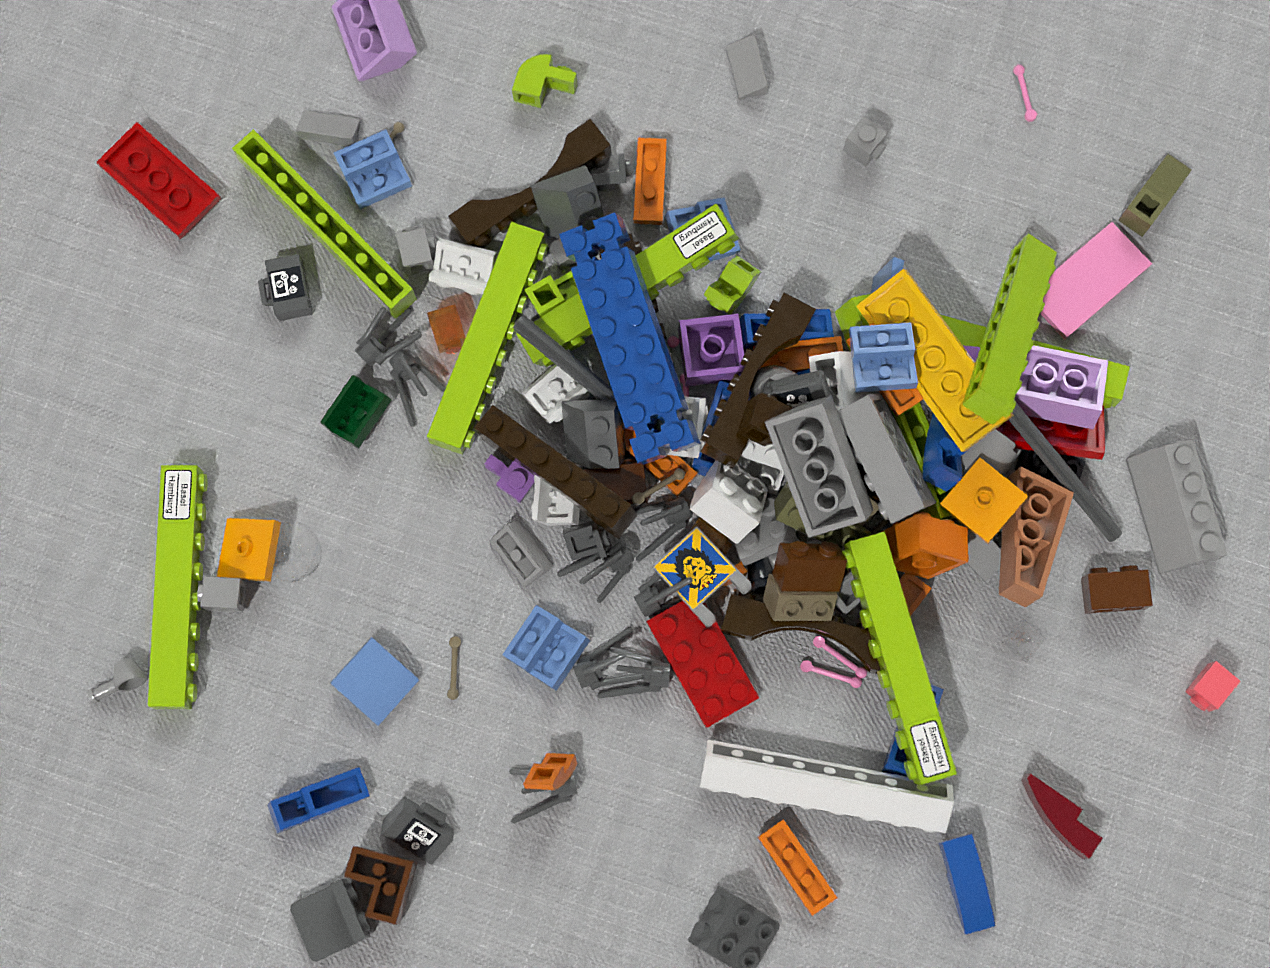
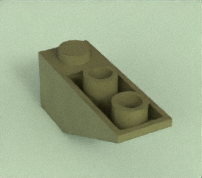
[1118,154,1192,237]
[774,482,871,551]

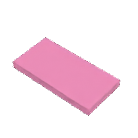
[1040,222,1152,340]

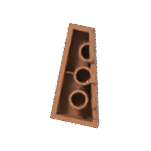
[999,467,1074,608]

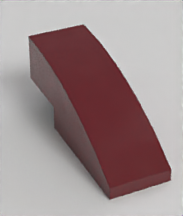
[1021,773,1103,859]

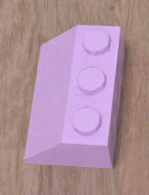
[331,0,417,81]
[1014,345,1108,429]

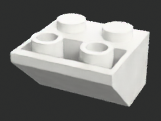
[809,351,881,411]
[737,439,784,495]
[690,460,768,544]

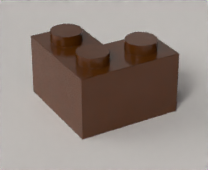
[344,846,418,925]

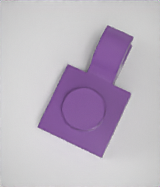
[484,454,535,503]

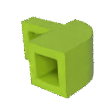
[512,54,578,108]
[704,256,761,315]
[524,271,579,317]

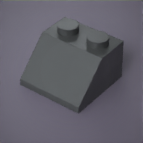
[530,165,604,238]
[561,399,626,469]

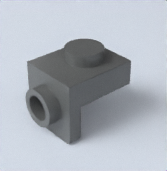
[591,153,632,191]
[563,521,611,560]

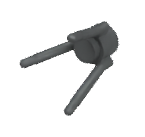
[355,307,422,366]
[389,349,446,427]
[634,496,692,562]
[557,542,634,603]
[634,573,693,617]
[573,627,644,690]
[597,646,670,698]
[509,768,577,824]

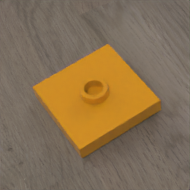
[940,457,1028,544]
[217,518,281,582]

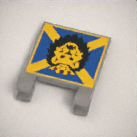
[652,526,752,627]

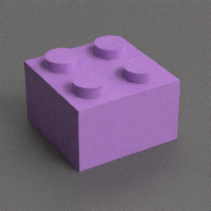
[678,314,744,387]

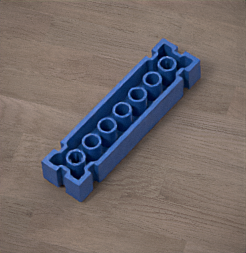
[559,212,701,464]

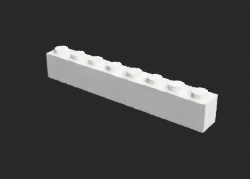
[700,740,954,833]

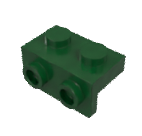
[320,375,392,449]

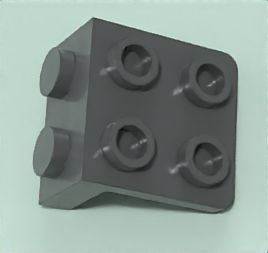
[290,879,372,962]
[687,886,780,968]

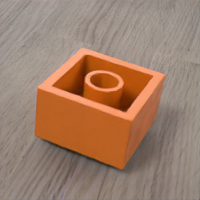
[881,512,968,579]

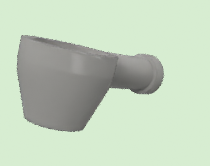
[88,658,146,704]

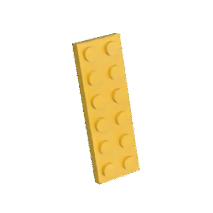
[856,268,1014,452]

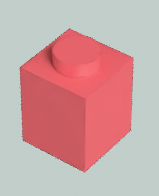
[1185,661,1240,712]

